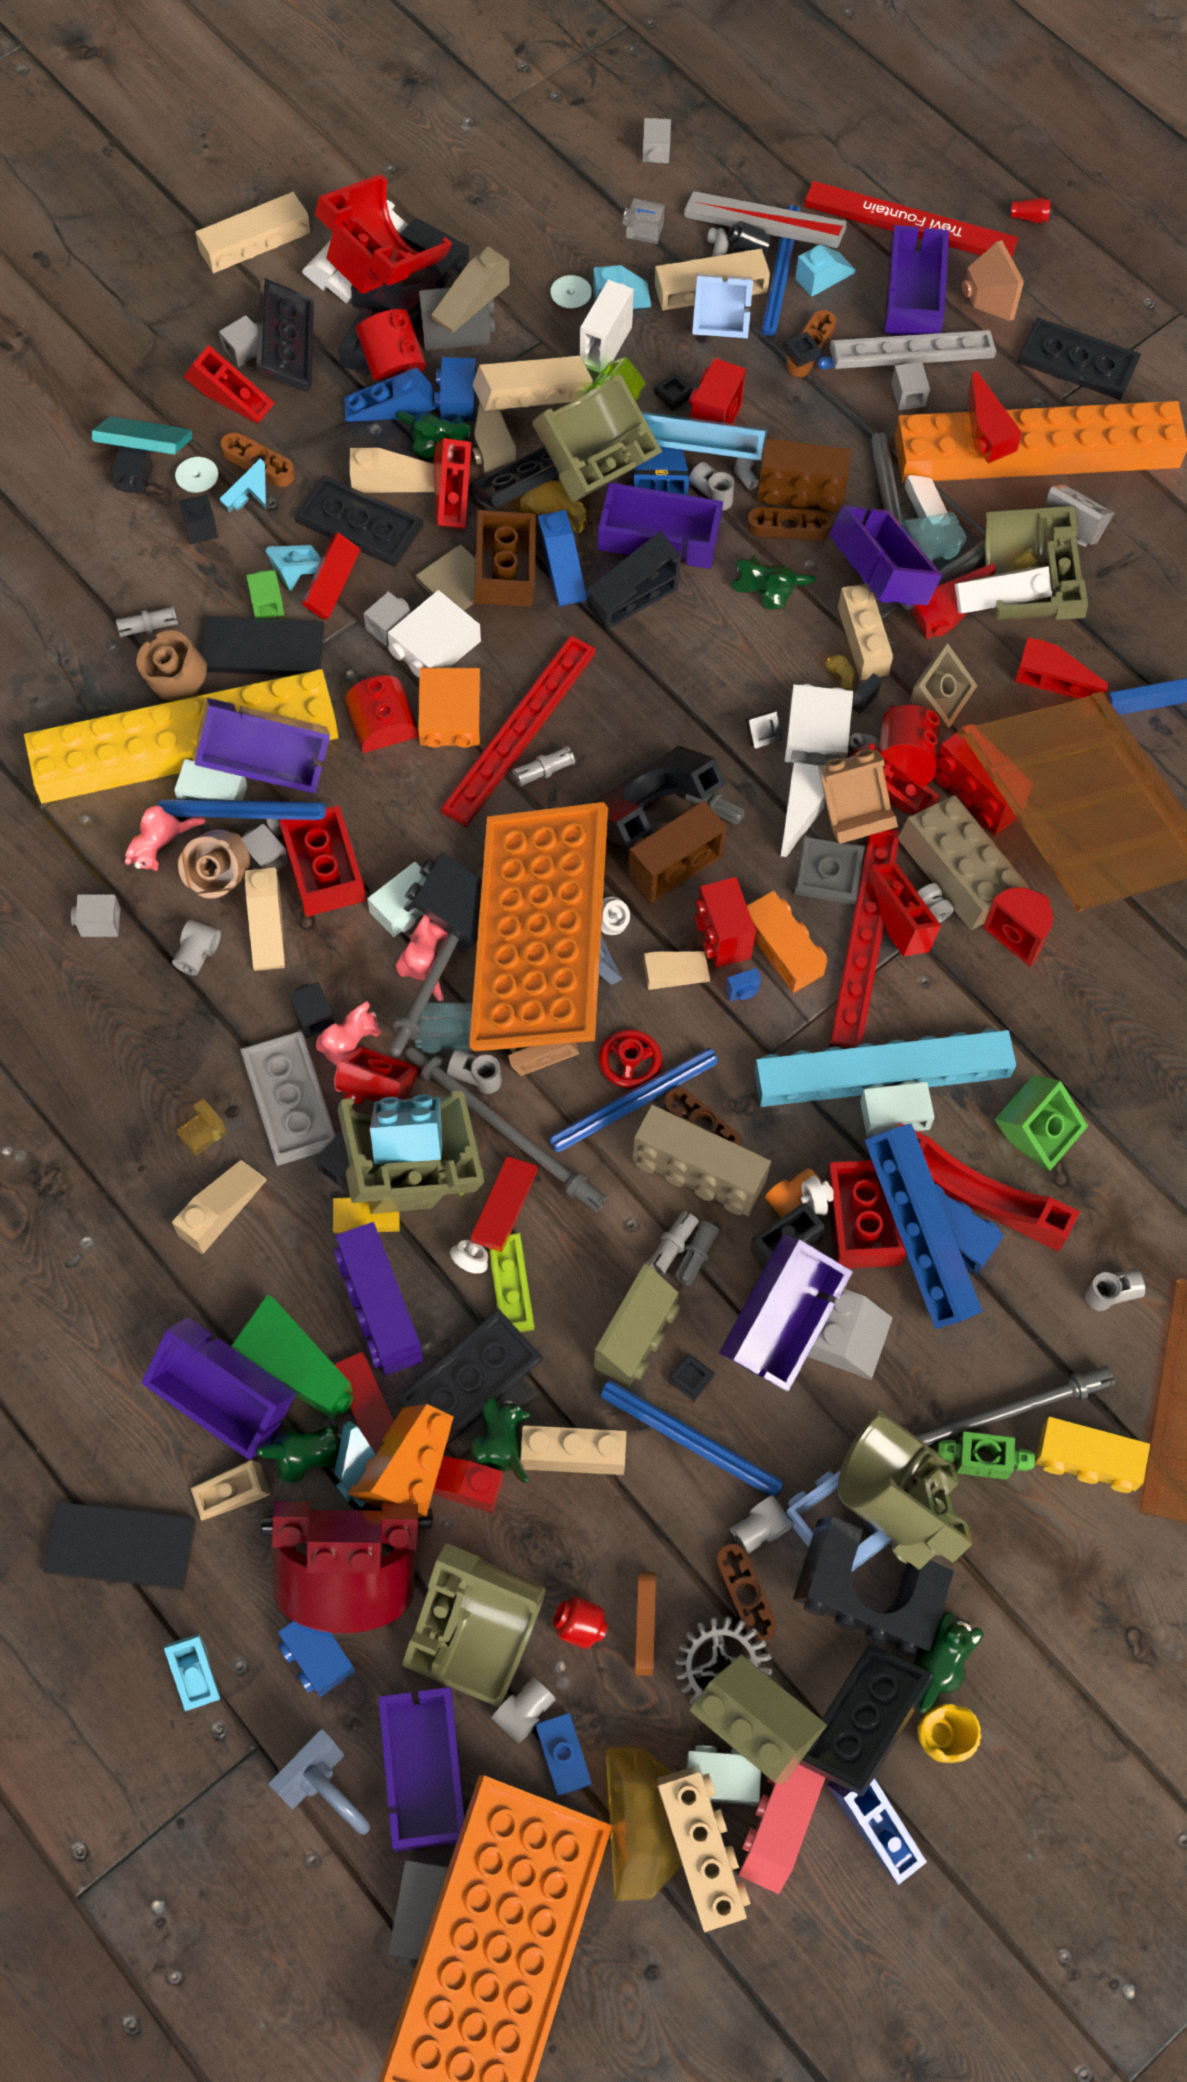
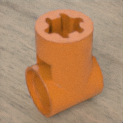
[765,1168,822,1218]

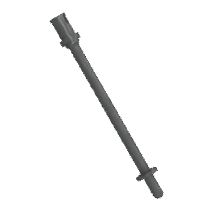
[389,857,484,1056]
[404,1047,608,1213]
[915,1365,1115,1446]

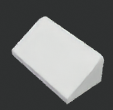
[904,475,952,532]

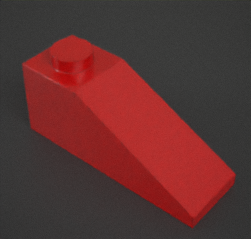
[184,345,275,424]
[968,371,1022,464]
[433,438,471,529]
[912,564,996,640]
[1015,637,1108,705]
[850,743,940,816]
[868,862,941,957]
[432,1456,504,1514]

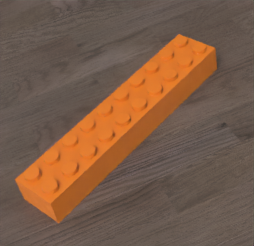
[894,401,1187,483]

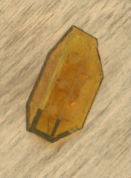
[606,1747,683,1901]

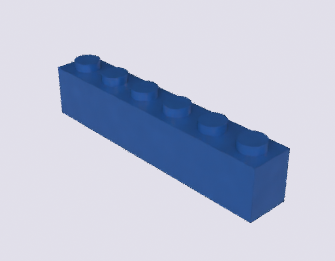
[864,1123,983,1329]

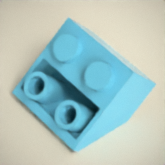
[370,1094,442,1165]

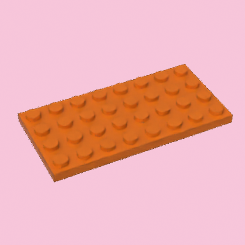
[469,802,608,1052]
[378,1775,612,2082]

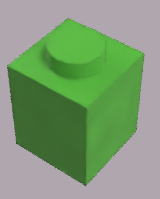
[246,570,284,619]

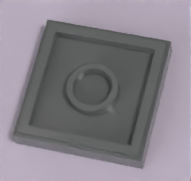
[794,836,865,905]

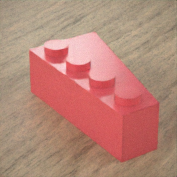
[738,1764,825,1894]

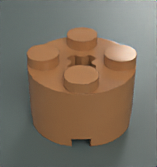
[136,630,207,701]
[178,830,250,898]

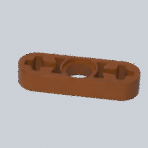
[786,310,836,377]
[221,432,295,487]
[635,1571,656,1676]

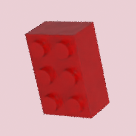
[934,724,1032,836]
[279,805,366,917]
[826,1160,906,1269]

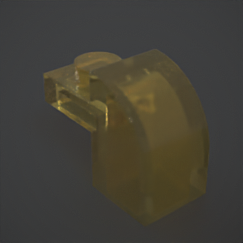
[520,481,586,534]

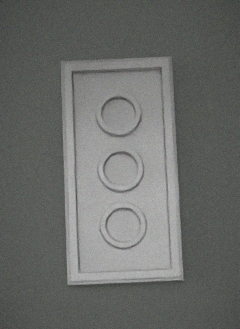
[240,1030,336,1166]

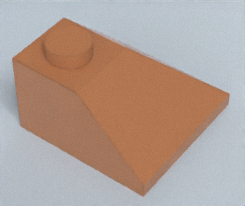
[962,241,1024,321]

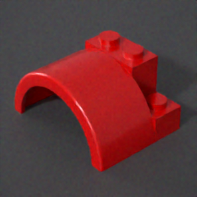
[315,174,452,294]

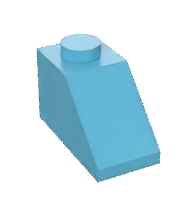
[795,245,855,297]
[593,265,651,309]
[334,1421,376,1507]

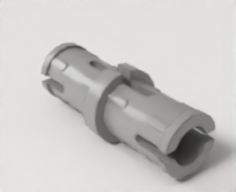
[116,606,178,638]
[512,746,575,787]
[646,1211,699,1276]

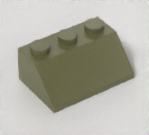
[594,1263,681,1388]
[689,1655,827,1785]

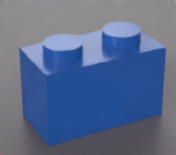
[435,357,476,421]
[278,1621,355,1697]

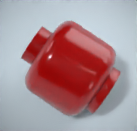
[553,1596,608,1649]

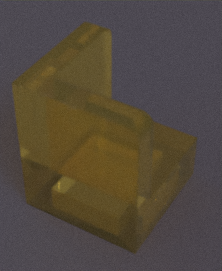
[177,1098,227,1156]

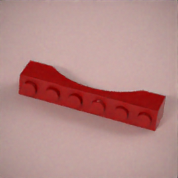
[898,1123,1080,1252]

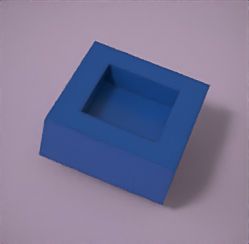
[725,968,761,1002]

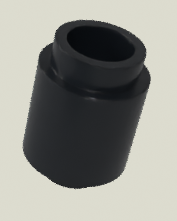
[728,221,770,254]

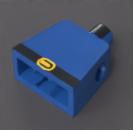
[634,447,689,495]

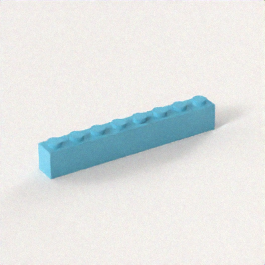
[754,1029,1016,1107]

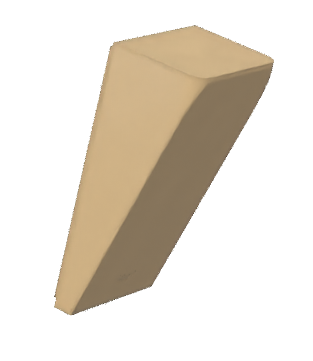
[643,952,710,990]
[190,1460,271,1521]

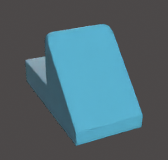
[220,459,266,513]
[266,545,322,591]
[164,1634,220,1711]

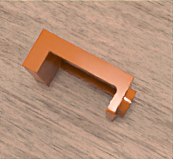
[418,668,481,748]

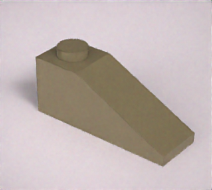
[431,246,510,334]
[471,402,516,475]

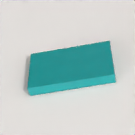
[92,416,192,455]

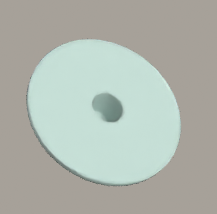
[551,275,592,308]
[175,457,218,493]

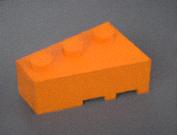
[347,1404,453,1517]

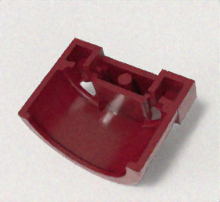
[273,1501,418,1633]

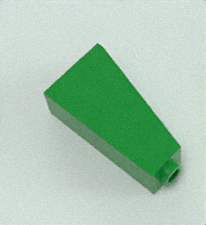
[231,1294,354,1420]

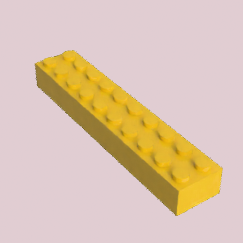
[24,669,338,804]

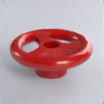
[599,1029,662,1088]

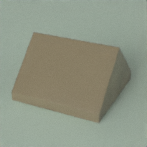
[909,643,978,728]

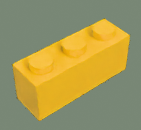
[1035,1417,1150,1493]

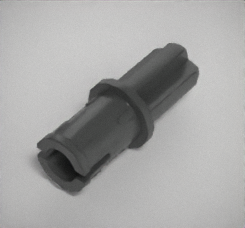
[685,793,745,825]
[675,1221,719,1286]

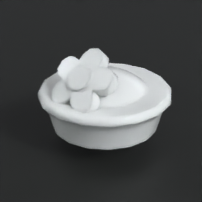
[601,897,630,935]
[801,1175,834,1215]
[450,1240,489,1273]

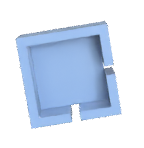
[692,273,753,338]

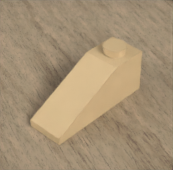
[350,448,434,493]
[245,868,285,971]
[172,1160,267,1254]

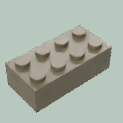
[898,795,1029,930]
[632,1105,771,1217]

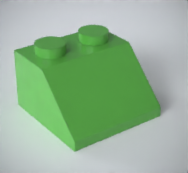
[995,1075,1088,1171]

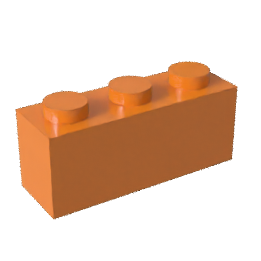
[747,891,827,993]

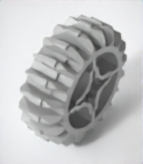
[675,1617,772,1705]

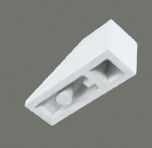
[955,567,1052,613]
[781,762,825,857]

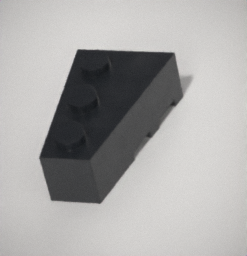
[587,531,681,630]

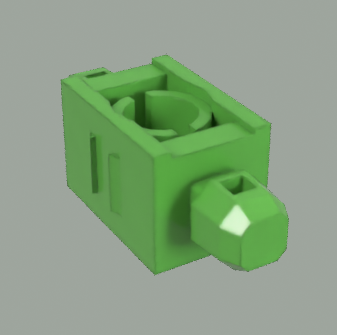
[937,1432,1035,1479]

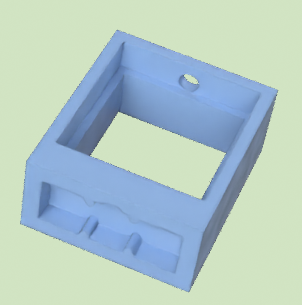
[786,1471,891,1573]

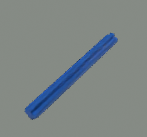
[761,205,801,337]
[157,799,326,820]
[549,1048,718,1152]
[601,1381,783,1497]

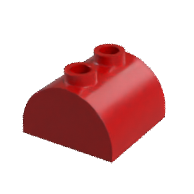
[356,309,426,380]
[345,675,419,753]
[879,705,940,787]
[983,887,1053,967]
[335,1046,419,1104]

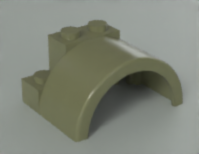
[532,374,662,503]
[984,506,1088,620]
[338,1091,484,1214]
[838,1409,972,1570]
[402,1543,546,1707]

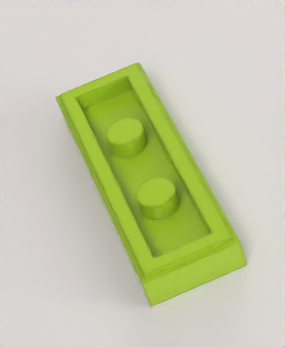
[489,1233,534,1332]

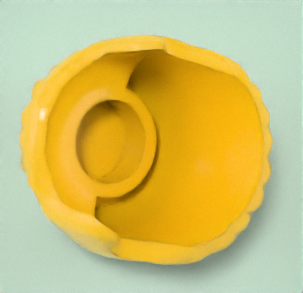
[917,1704,981,1763]

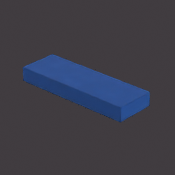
[1104,678,1187,717]

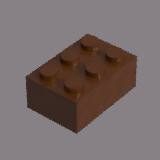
[757,438,852,512]
[474,510,536,607]
[628,800,727,905]

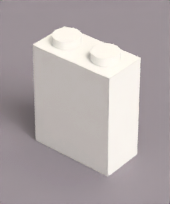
[580,280,634,375]
[388,590,481,678]
[785,684,853,766]

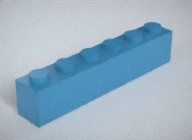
[641,411,767,460]

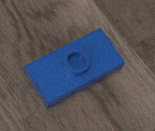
[535,1713,592,1797]

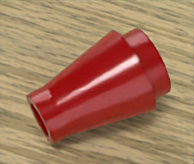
[1011,196,1051,225]

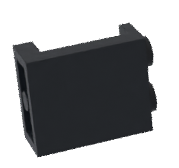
[403,852,482,952]

